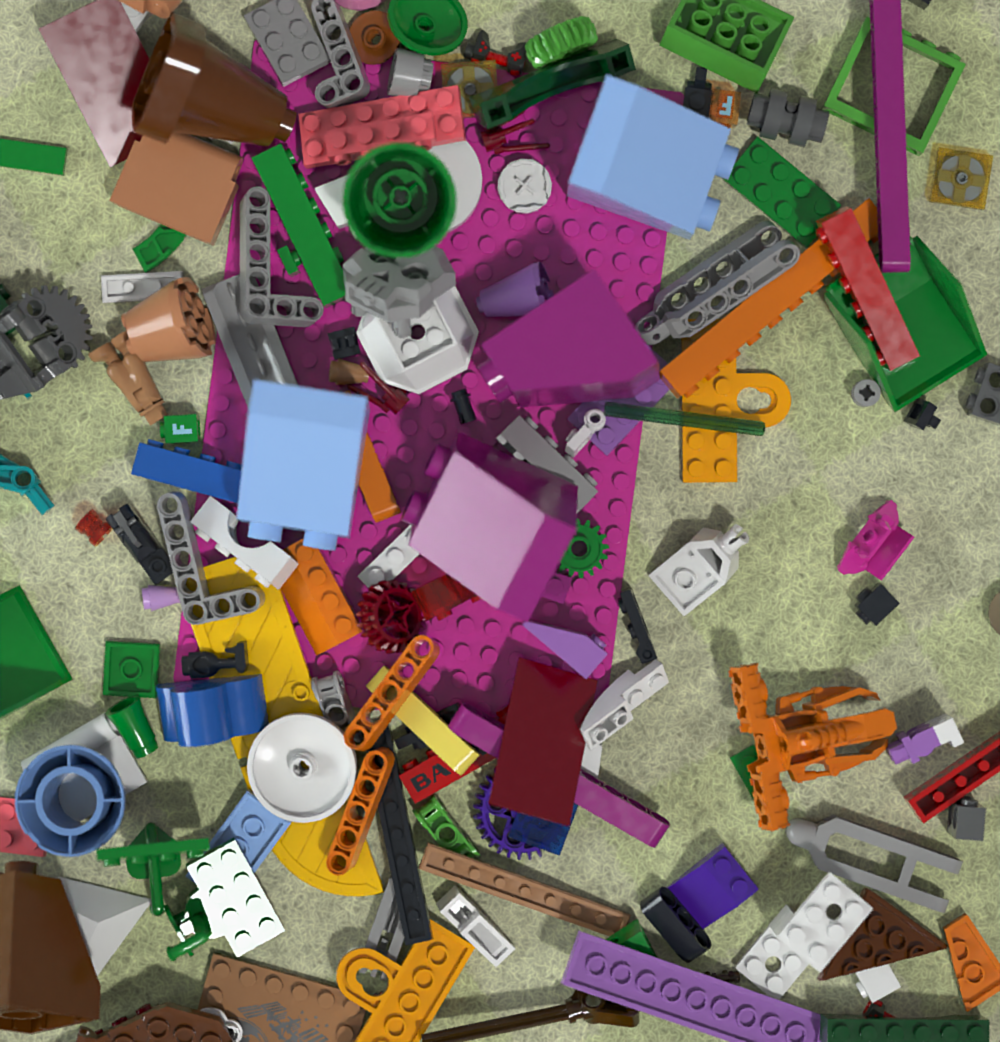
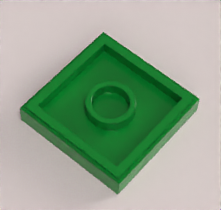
[103,641,161,698]

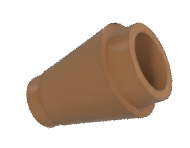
[329,358,369,385]

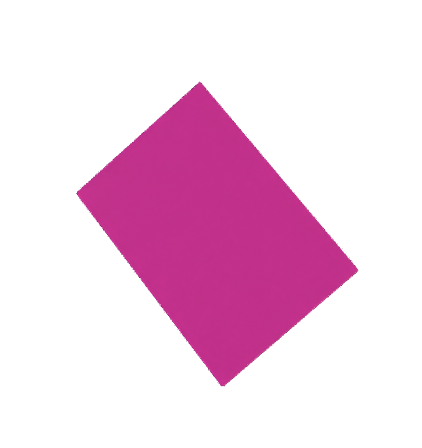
[173,40,684,718]

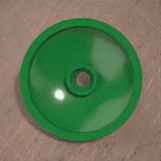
[387,0,468,56]

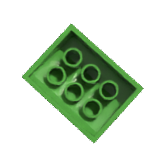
[659,0,794,93]

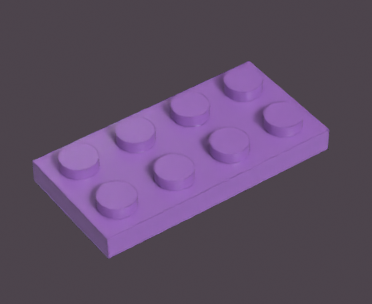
[567,344,669,456]

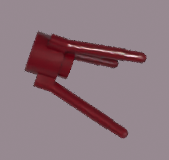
[480,110,550,155]
[347,362,410,414]

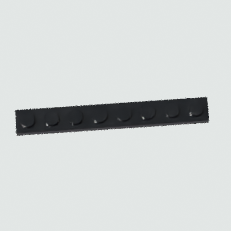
[363,724,434,945]

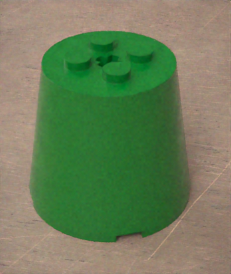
[342,143,457,258]

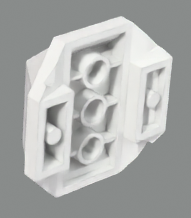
[356,286,479,394]

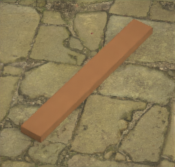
[418,842,631,937]

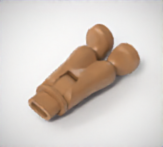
[88,330,168,426]

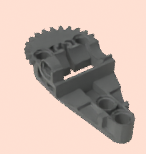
[0,285,93,400]

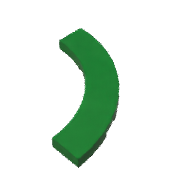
[133,135,196,273]

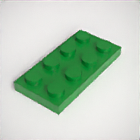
[722,136,842,248]

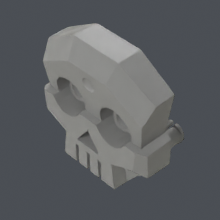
[343,246,456,338]

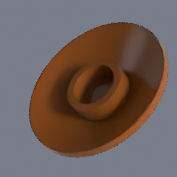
[349,10,400,65]

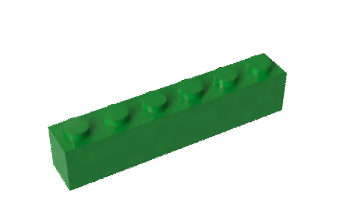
[252,144,346,308]

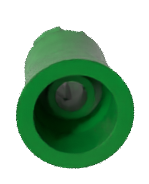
[105,695,158,759]

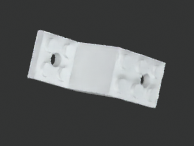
[734,872,874,1000]

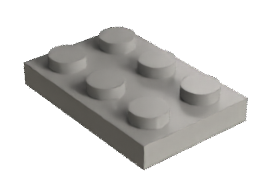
[244,0,331,87]

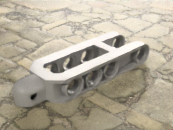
[635,221,800,345]
[785,814,963,913]

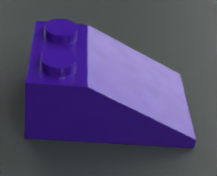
[666,843,759,929]

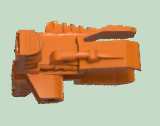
[728,663,897,831]

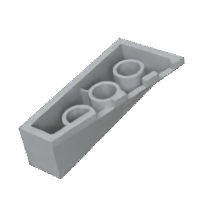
[496,415,598,513]

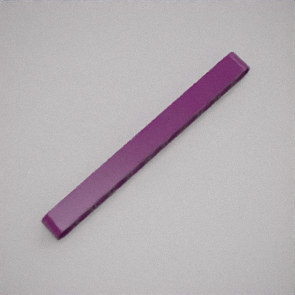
[869,0,910,273]

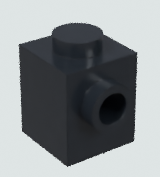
[854,583,900,626]

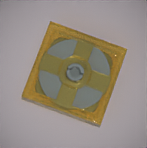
[441,60,497,119]
[929,147,993,211]

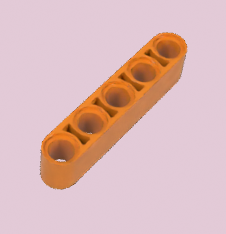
[343,390,401,523]
[344,635,440,751]
[326,747,395,876]

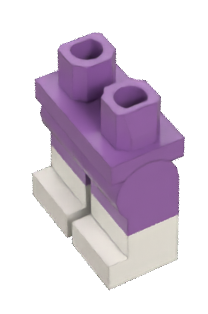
[886,713,964,764]

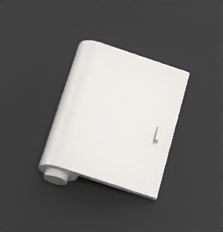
[21,712,148,822]

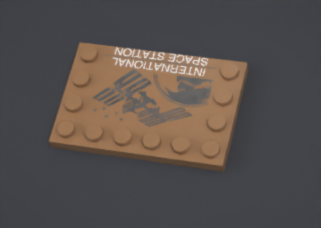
[197,952,366,1042]

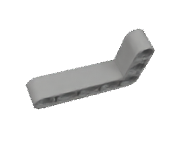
[239,186,324,327]
[157,491,265,625]

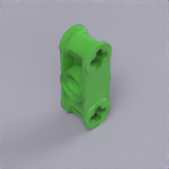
[412,794,482,858]

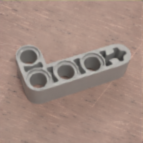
[311,0,370,109]

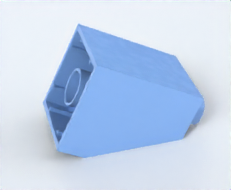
[567,75,739,240]
[237,380,370,551]

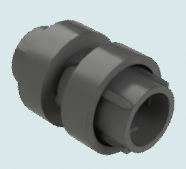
[746,88,829,148]

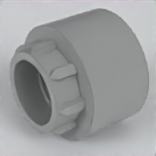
[387,48,433,96]

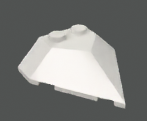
[56,876,151,976]

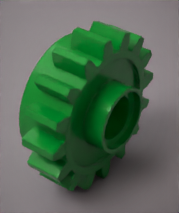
[558,518,609,578]

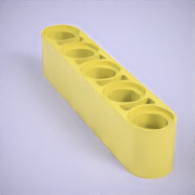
[366,665,480,775]

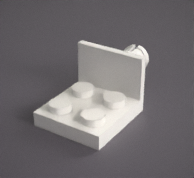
[648,524,749,616]

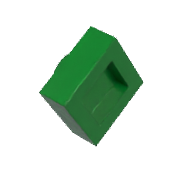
[277,245,302,277]

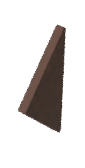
[817,888,948,981]

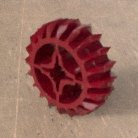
[355,579,427,654]

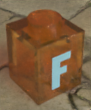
[709,89,741,128]

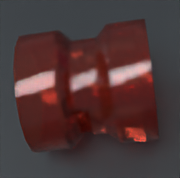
[75,509,112,547]

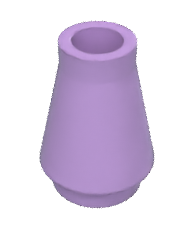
[142,585,180,612]

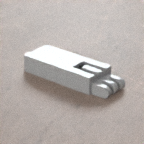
[360,875,404,981]

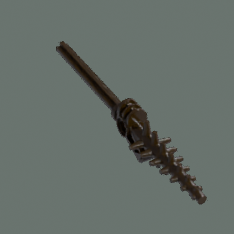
[421,970,740,1042]

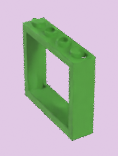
[822,17,966,156]

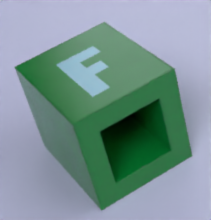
[160,414,201,444]

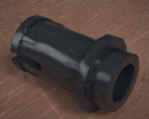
[450,388,477,425]

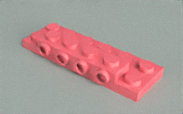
[298,85,466,169]

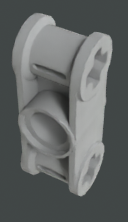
[311,670,364,743]

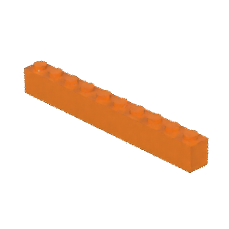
[659,198,878,399]

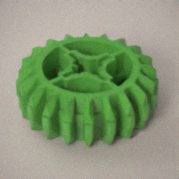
[525,16,598,69]

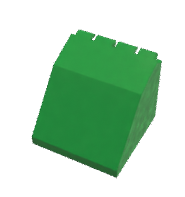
[824,236,987,412]
[0,585,73,720]

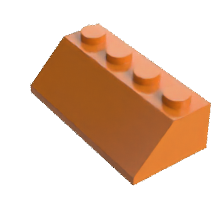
[281,538,364,656]

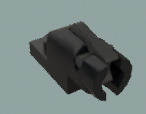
[105,503,173,585]

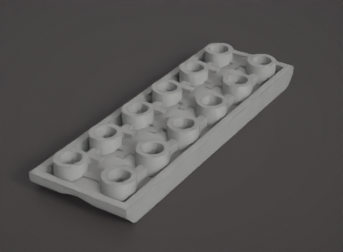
[201,274,299,409]

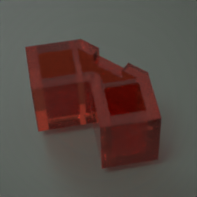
[411,573,482,621]

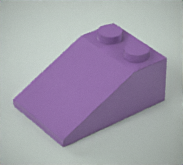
[523,619,607,679]

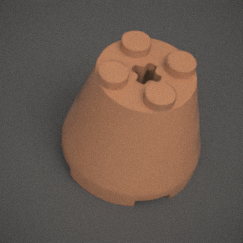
[121,277,216,362]

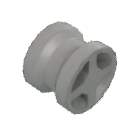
[851,379,881,407]

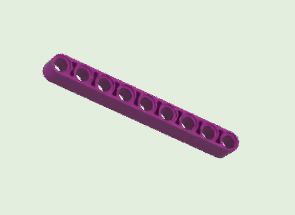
[448,703,671,848]

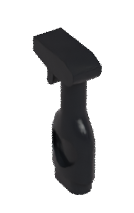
[181,641,249,679]

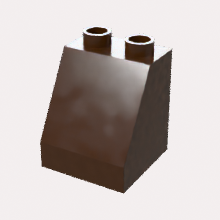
[0,861,101,1035]

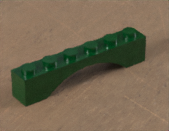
[469,39,636,129]
[820,1014,990,1042]

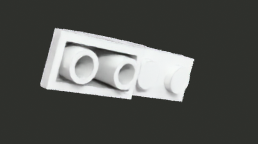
[580,659,669,750]

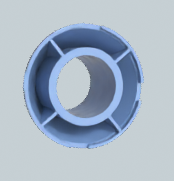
[15,745,126,857]

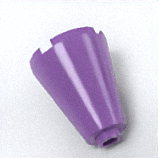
[476,262,554,317]

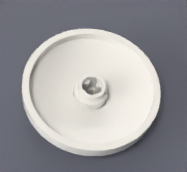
[247,713,357,823]

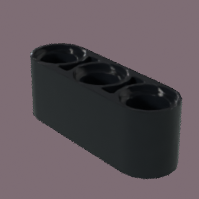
[640,886,712,963]

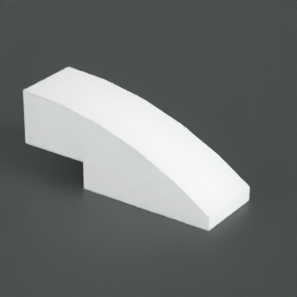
[436,885,516,967]

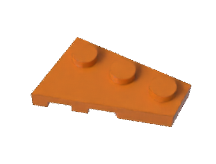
[943,913,1000,1012]

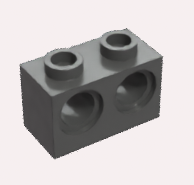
[965,363,1000,426]
[947,796,986,841]

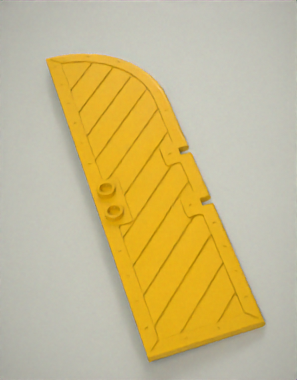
[186,557,385,897]

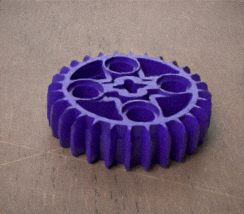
[473,767,573,860]

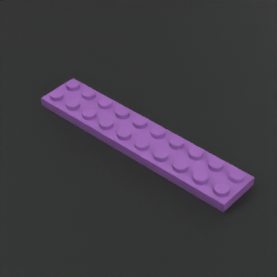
[561,931,821,1042]

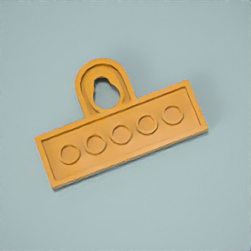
[681,319,791,483]
[336,919,475,1042]

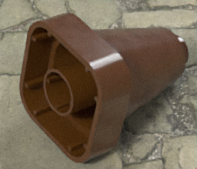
[132,12,297,147]

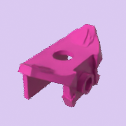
[837,500,915,581]

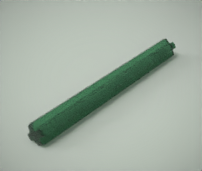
[603,402,765,436]

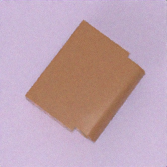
[109,132,243,246]

